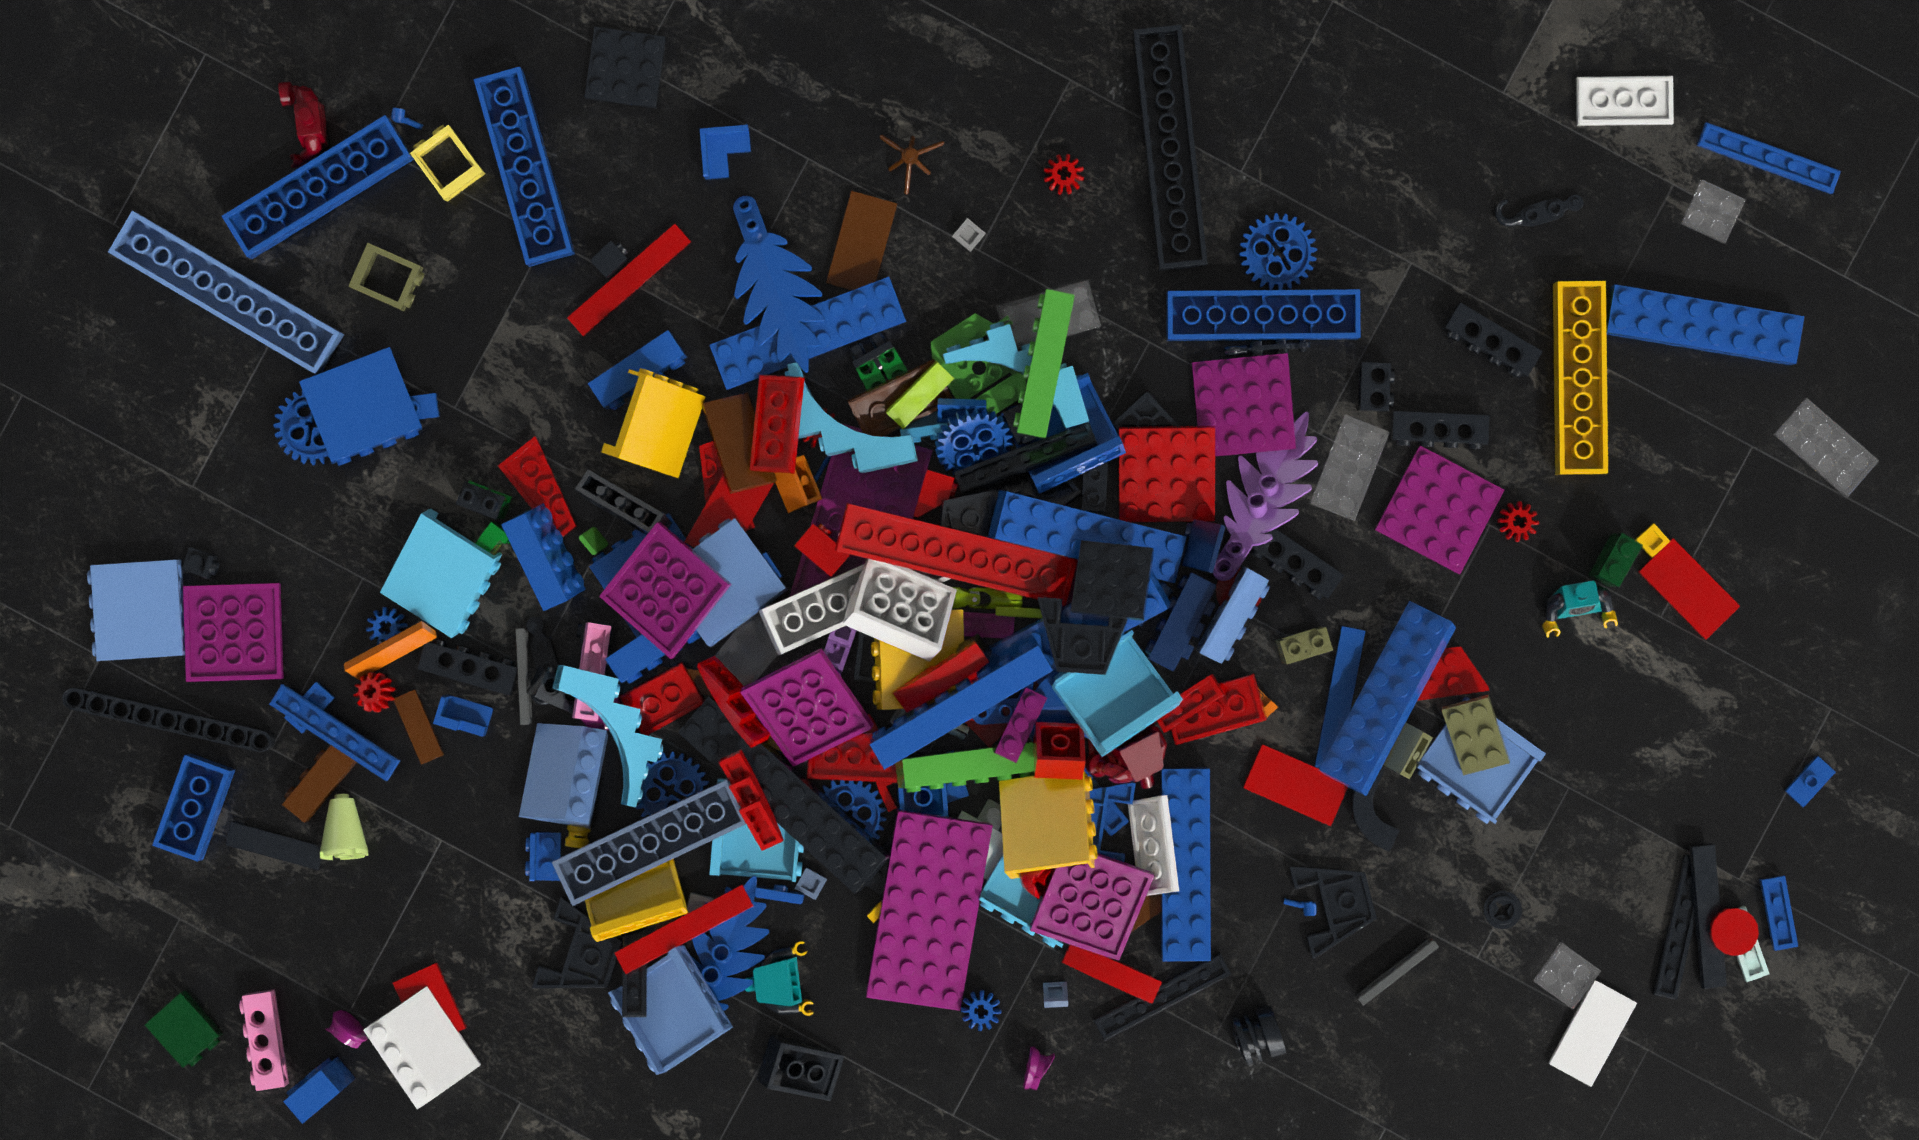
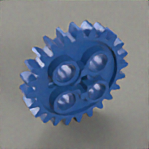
[1239,213,1317,290]
[274,390,330,465]
[935,408,1013,475]
[636,752,709,817]
[823,780,887,839]

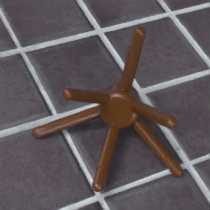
[879,135,944,195]

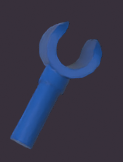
[391,108,423,130]
[1284,898,1317,916]

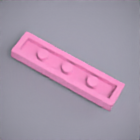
[572,622,611,721]

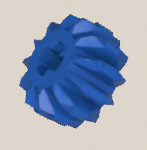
[366,607,408,645]
[961,990,1001,1031]

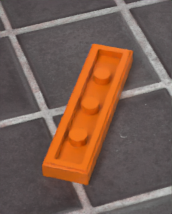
[344,621,437,680]

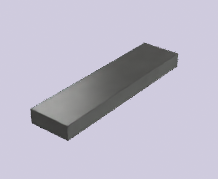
[516,628,532,725]
[1356,938,1439,1006]

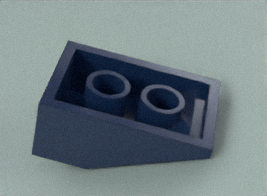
[1180,519,1225,573]

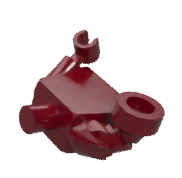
[278,81,329,168]
[1085,721,1167,789]

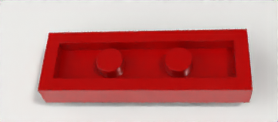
[1157,674,1225,733]

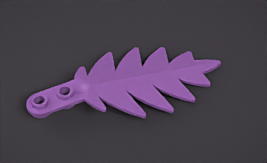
[1213,412,1318,581]

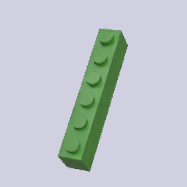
[1013,289,1075,438]
[895,742,1034,793]

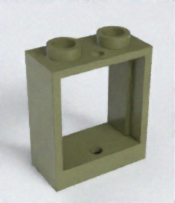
[348,243,425,311]
[1275,626,1333,665]

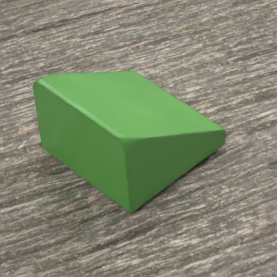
[579,527,609,555]

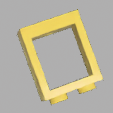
[410,125,486,202]

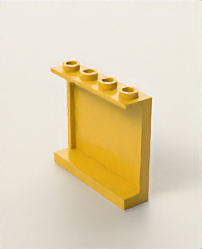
[601,368,706,478]
[871,609,964,710]
[999,771,1098,879]
[585,858,688,942]

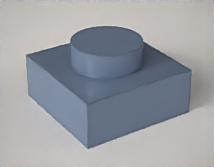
[795,867,828,900]
[1043,982,1068,1008]

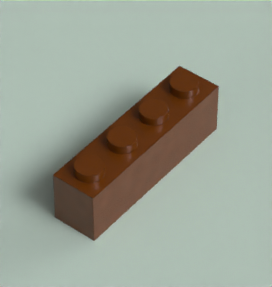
[282,745,357,823]

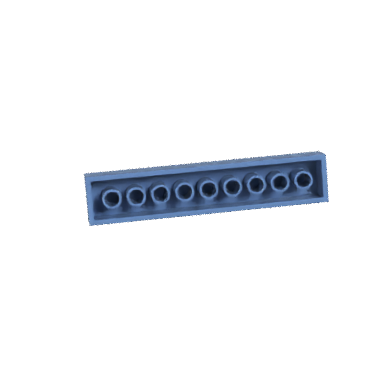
[108,211,344,375]

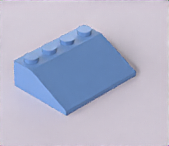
[1196,565,1270,664]
[519,723,608,829]

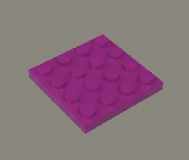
[1192,353,1296,456]
[1375,446,1504,575]
[599,522,732,659]
[183,583,283,682]
[740,648,874,767]
[1030,853,1155,961]

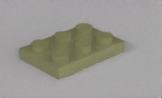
[1442,695,1510,776]

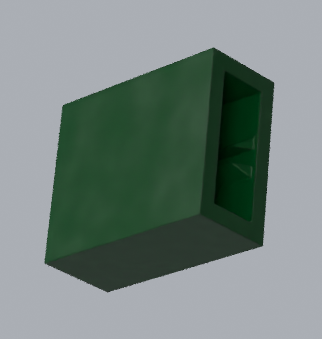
[1589,533,1643,587]
[145,990,223,1068]

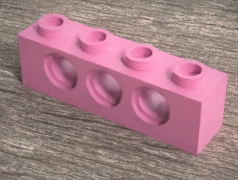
[239,989,289,1091]

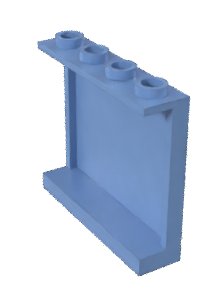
[690,518,788,647]
[87,560,185,661]
[1416,697,1545,824]
[608,945,733,1075]

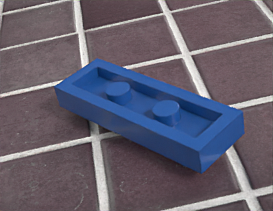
[1760,875,1798,951]

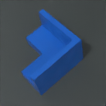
[700,125,751,180]
[433,694,493,737]

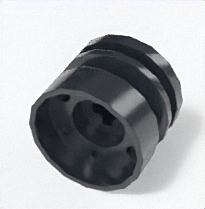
[1232,1005,1286,1066]

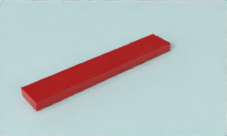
[567,224,691,336]
[615,885,754,974]

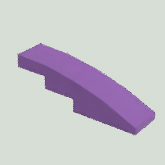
[824,626,857,676]

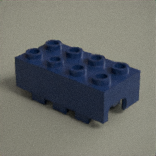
[1144,572,1217,671]

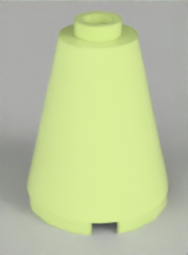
[320,794,368,860]

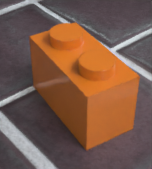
[775,455,822,513]

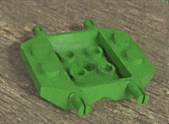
[931,313,1026,414]

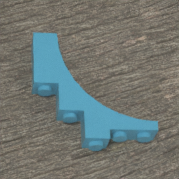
[943,321,1089,429]
[785,363,918,473]
[553,665,663,807]

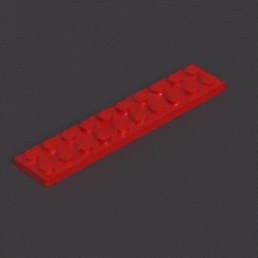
[835,503,1078,606]

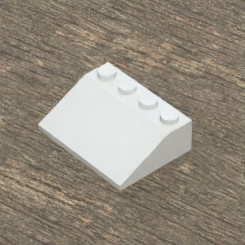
[843,558,957,661]
[363,986,481,1109]

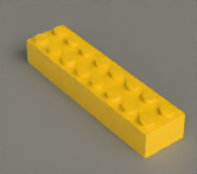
[1553,281,1608,475]

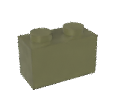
[1383,723,1433,779]

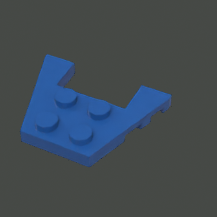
[1089,782,1136,862]

